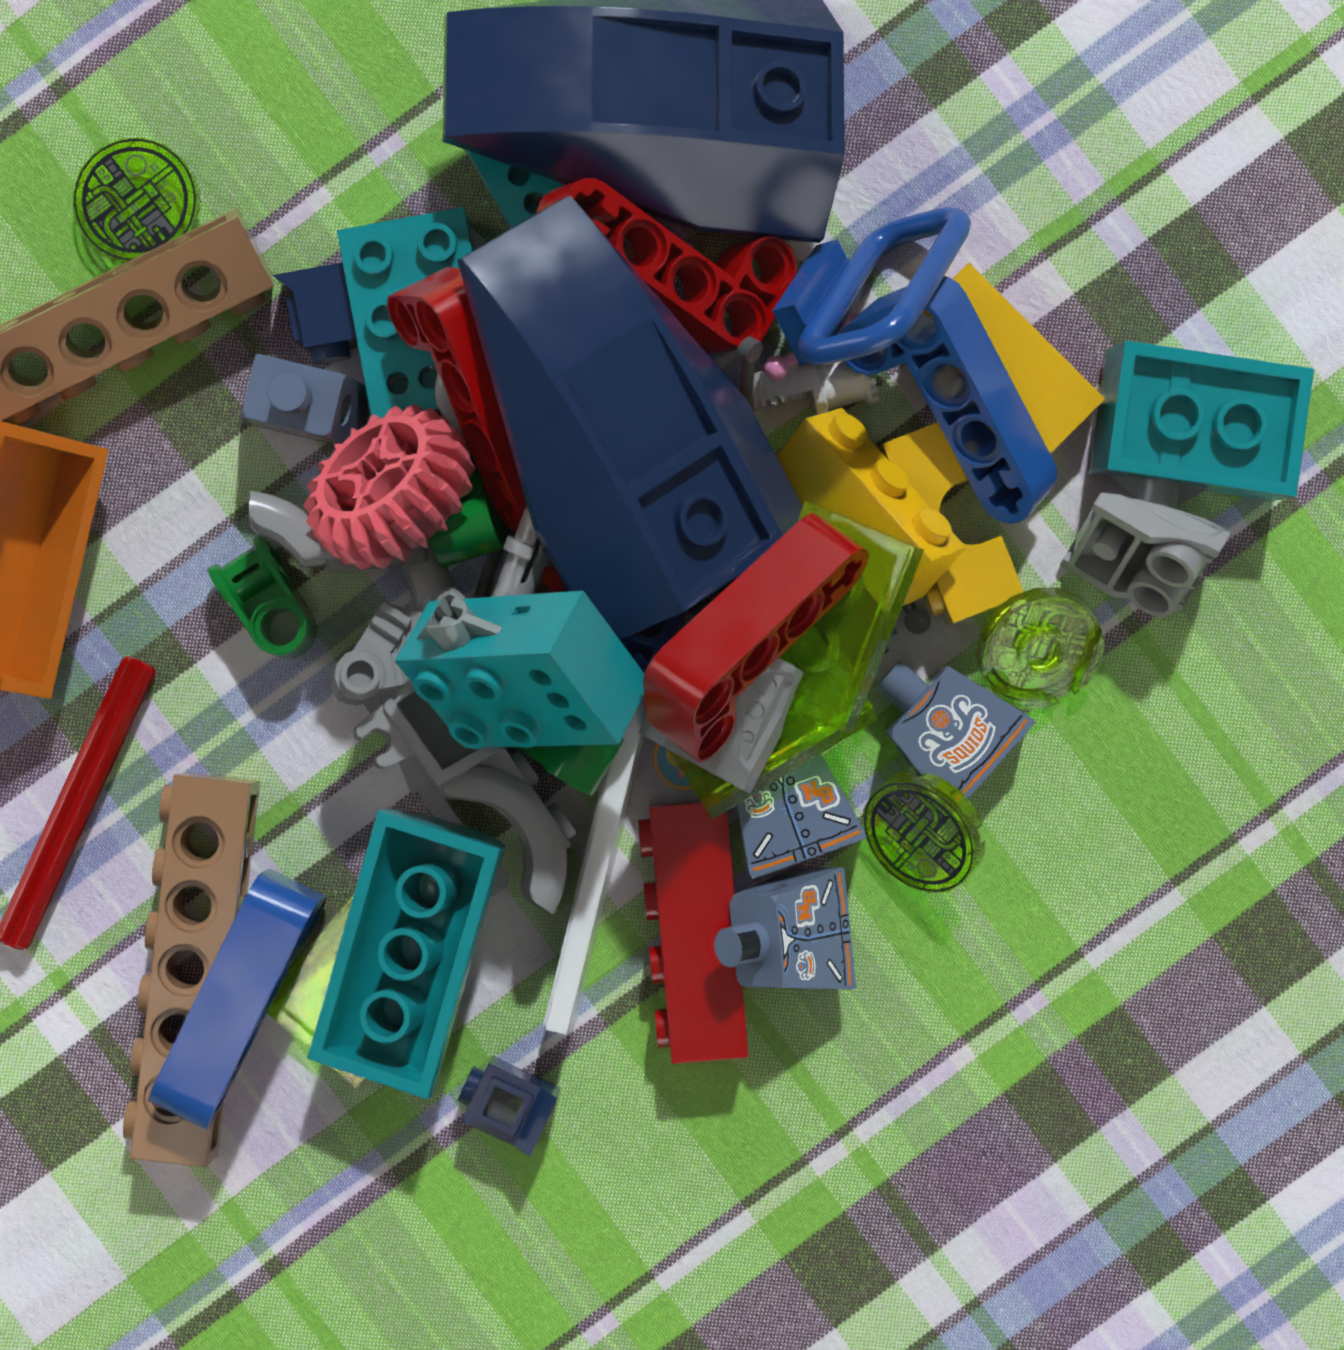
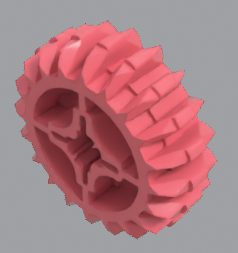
[303,404,476,571]

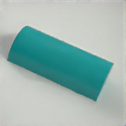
[307,809,505,1100]

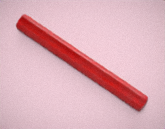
[0,656,156,950]

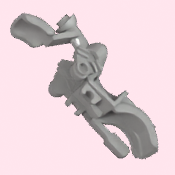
[249,491,576,915]

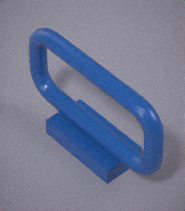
[772,207,971,365]

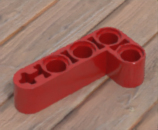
[537,178,797,354]
[387,267,527,532]
[643,513,869,762]

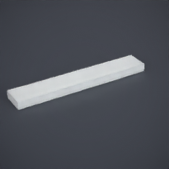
[543,696,646,1035]

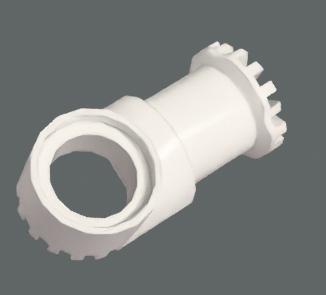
[751,361,879,415]

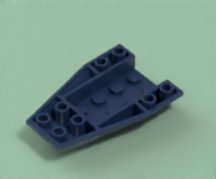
[442,0,845,243]
[457,195,805,640]

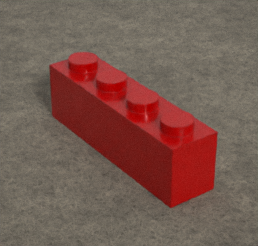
[638,798,749,1064]

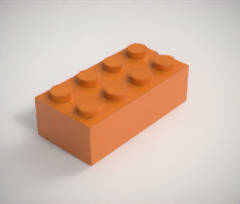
[0,421,109,699]

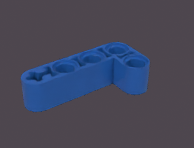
[840,276,1057,524]
[148,869,328,1130]

